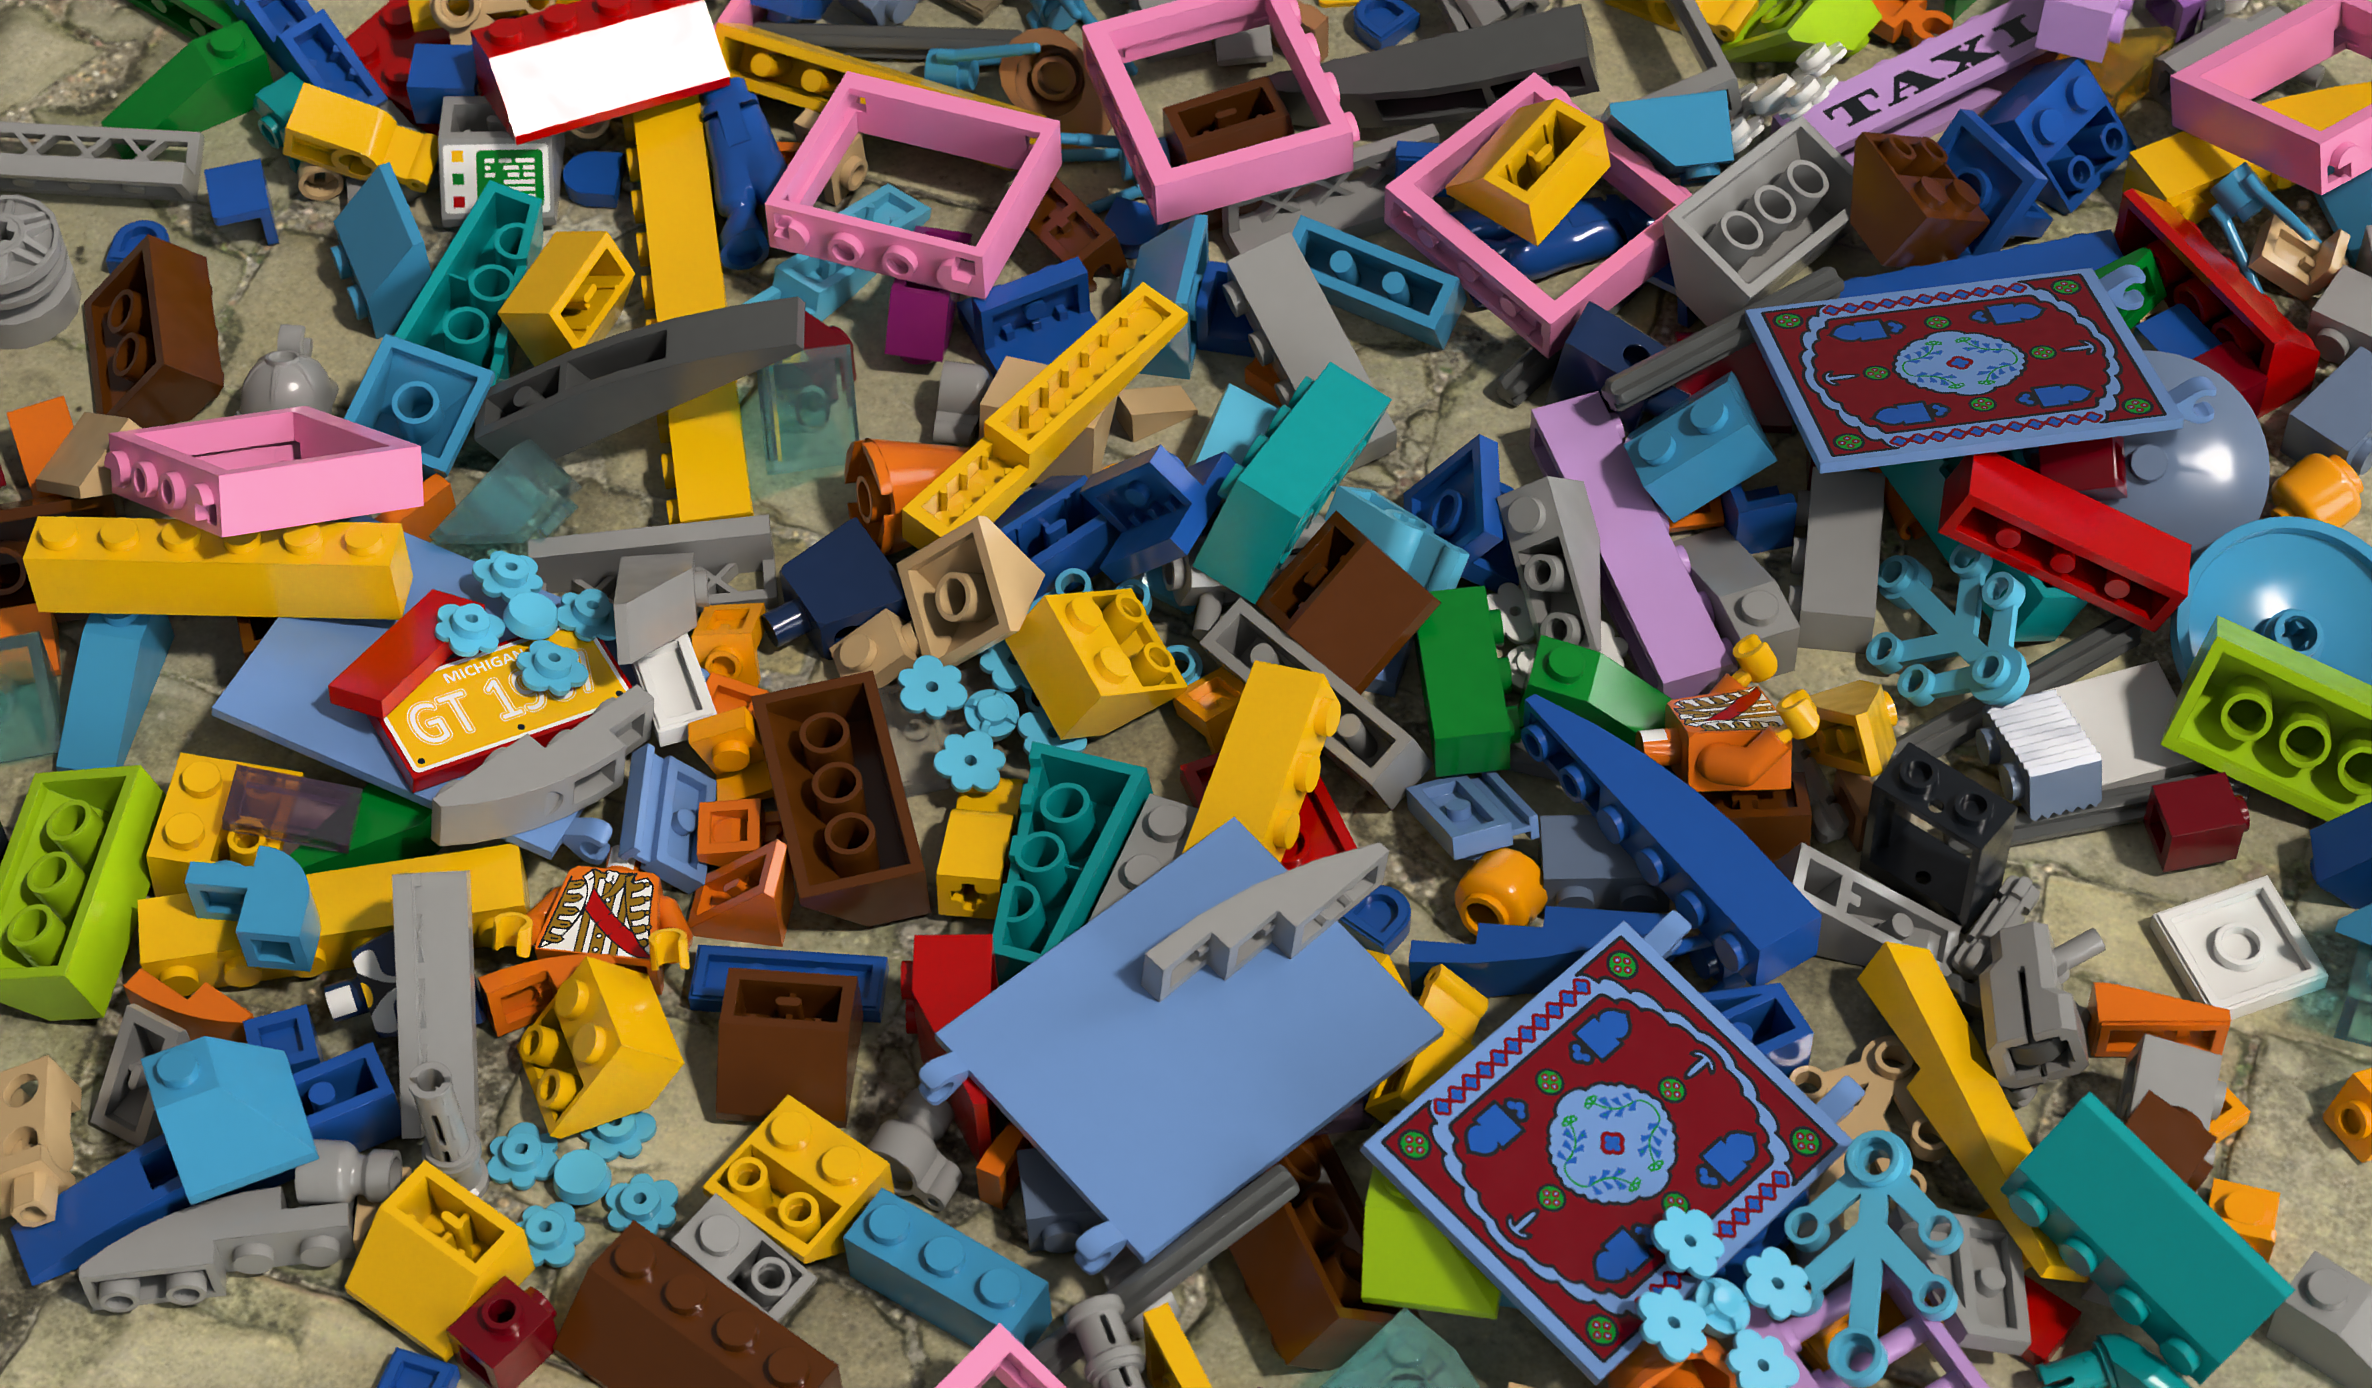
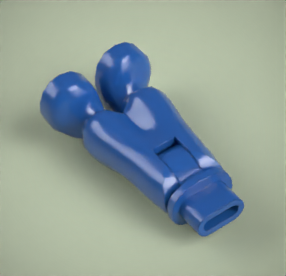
[701,77,788,270]
[1450,194,1654,307]

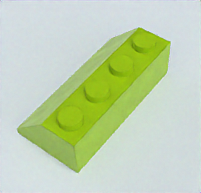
[2160,615,2372,822]
[0,765,166,1021]

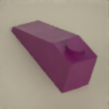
[885,225,972,365]

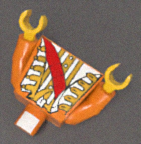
[1635,634,1820,792]
[492,845,693,995]

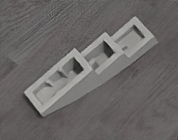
[1141,842,1389,1003]

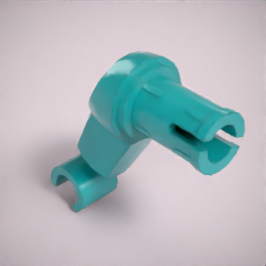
[2035,1333,2192,1388]

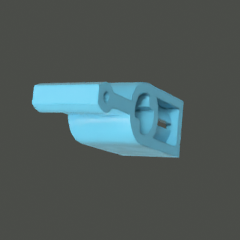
[1324,486,1470,591]

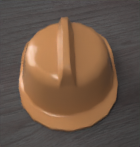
[999,27,1112,149]

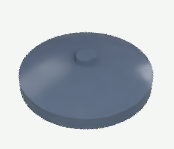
[2023,350,2270,568]

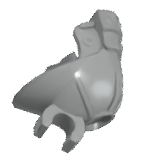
[235,324,339,416]

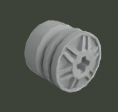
[0,195,82,349]

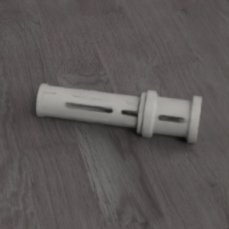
[408,1061,490,1198]
[1064,1294,1145,1388]

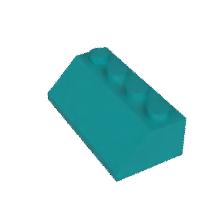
[2000,1092,2295,1385]

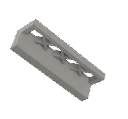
[0,121,205,202]
[1222,123,1455,257]
[527,514,779,616]
[392,870,480,1139]

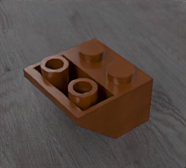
[1162,76,1311,232]
[1850,132,1991,267]
[1256,511,1441,695]
[716,967,864,1128]

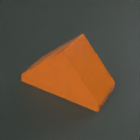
[687,839,796,947]

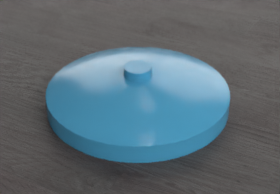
[2170,516,2372,685]

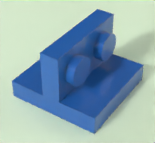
[1937,109,2054,258]
[956,256,1097,378]
[1403,434,1519,593]
[1079,444,1238,584]

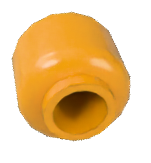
[2270,453,2364,528]
[1455,847,1548,936]

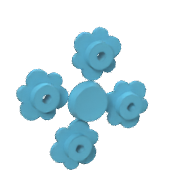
[434,551,616,696]
[898,639,1087,793]
[487,1111,679,1268]
[1636,1206,1812,1388]

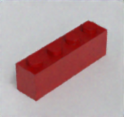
[1938,452,2192,633]

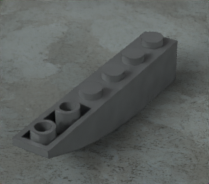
[1250,3,1600,128]
[474,296,805,475]

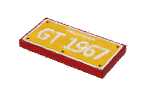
[366,626,632,793]

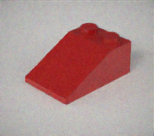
[901,934,998,1163]

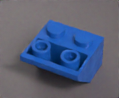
[1981,57,2137,215]
[994,475,1121,601]

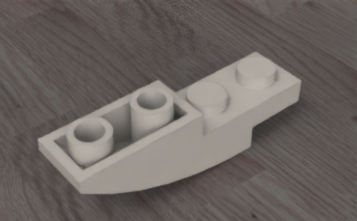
[431,684,654,846]
[79,1186,358,1312]

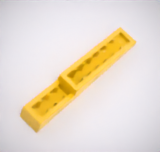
[902,282,1188,550]
[1857,941,2090,1283]

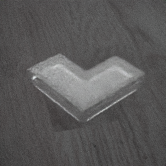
[878,666,998,798]

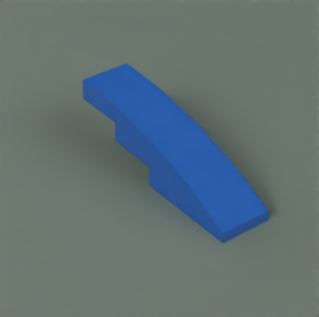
[225,0,388,108]
[1409,906,1675,997]

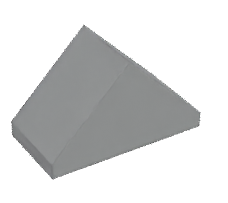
[90,1003,191,1147]

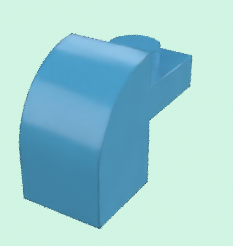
[184,845,321,972]

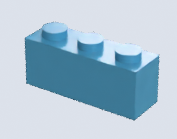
[1292,215,1468,350]
[843,1188,1052,1351]

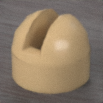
[297,161,344,201]

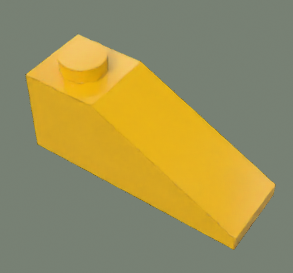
[1804,680,1898,777]

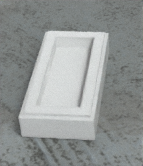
[631,632,717,747]

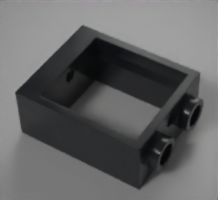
[1859,742,2018,935]

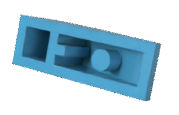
[56,613,175,771]

